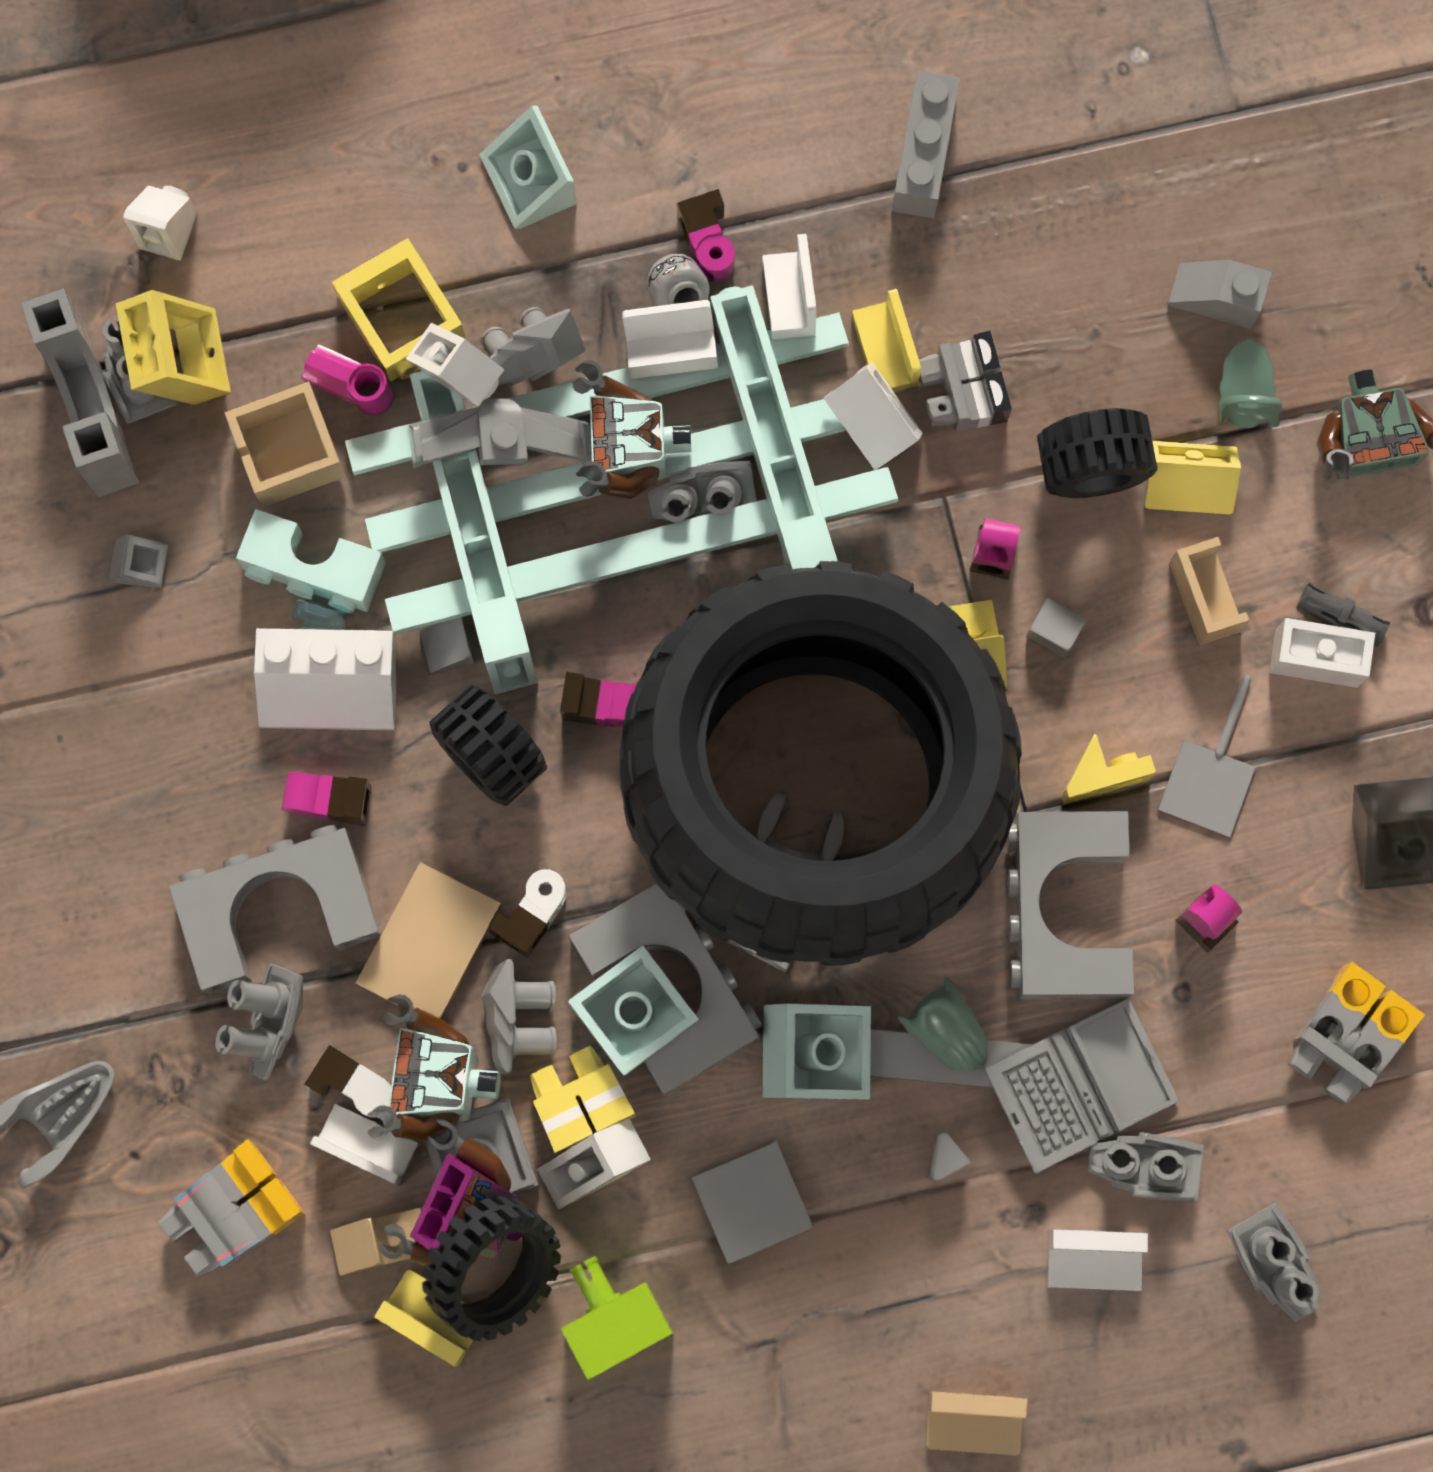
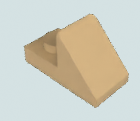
[330,1208,422,1276]

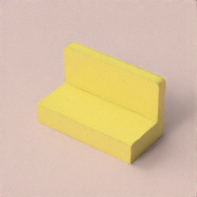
[851,289,921,392]
[1144,441,1241,514]
[374,1270,473,1367]

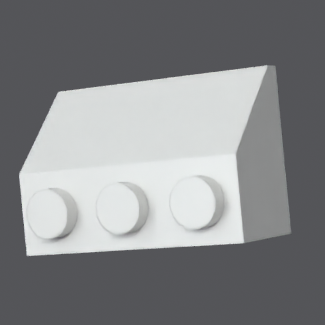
[254,628,398,731]

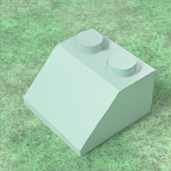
[568,945,699,1076]
[762,1004,871,1099]

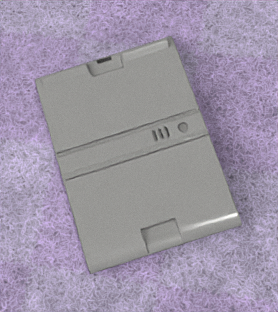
[984,998,1179,1174]

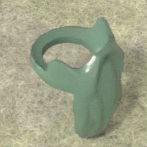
[1218,338,1282,428]
[899,977,988,1072]

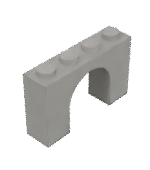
[21,288,140,498]
[1006,811,1134,1000]
[169,825,382,995]
[569,883,762,1098]

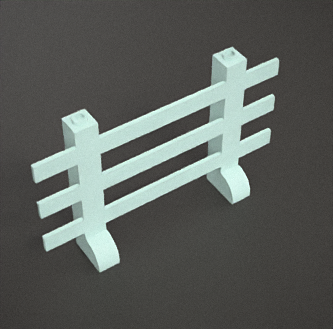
[345,285,898,694]

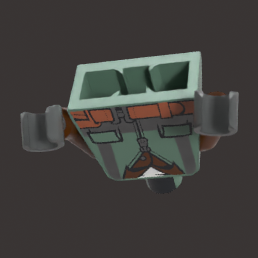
[1317,370,1433,480]

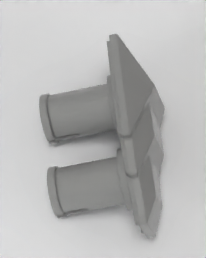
[480,307,586,386]
[102,316,177,424]
[648,461,758,522]
[481,959,557,1075]
[216,963,303,1080]
[1087,1132,1204,1201]
[1227,1203,1319,1322]

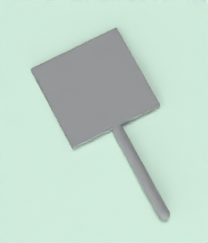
[1157,675,1256,838]

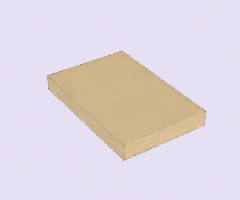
[355,862,502,1019]

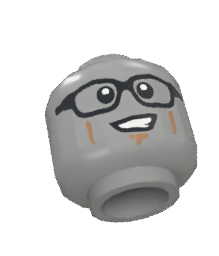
[647,254,710,306]

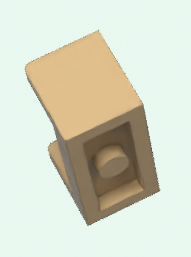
[1169,537,1250,646]

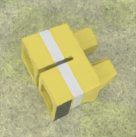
[530,1046,636,1155]

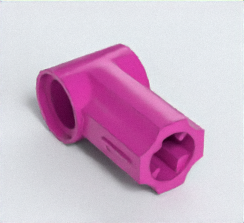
[302,345,393,416]

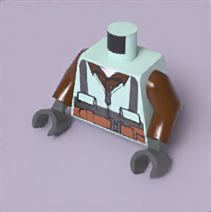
[573,360,692,499]
[367,994,501,1142]

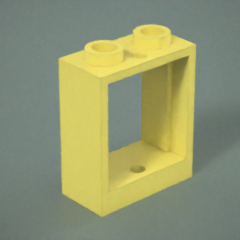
[332,238,465,382]
[116,290,231,405]

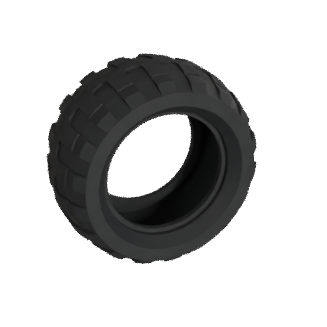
[619,561,1022,966]

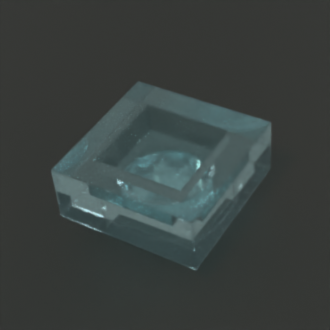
[292,600,348,630]

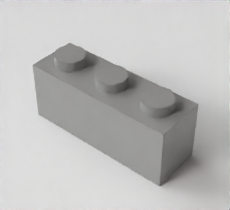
[892,70,960,219]

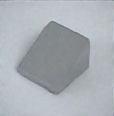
[109,534,168,588]
[1026,598,1087,659]
[420,617,474,675]

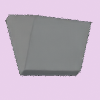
[928,1133,971,1182]

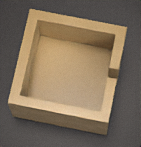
[224,381,346,508]

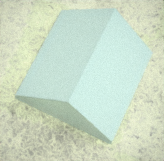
[479,106,576,229]

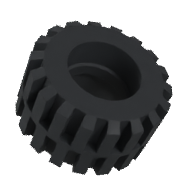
[1037,408,1158,498]
[429,685,547,806]

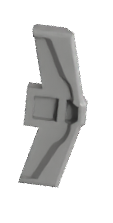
[409,399,592,468]

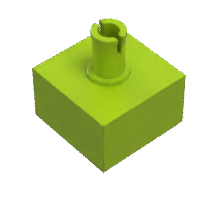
[561,1256,673,1380]

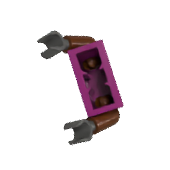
[379,1120,522,1265]

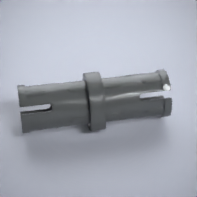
[1296,582,1390,647]

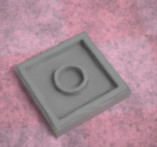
[425,1097,539,1194]
[691,1141,814,1265]

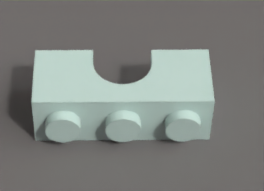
[236,509,386,614]

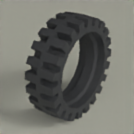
[422,1196,561,1341]

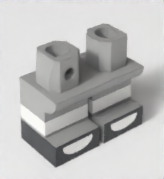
[919,330,1012,432]

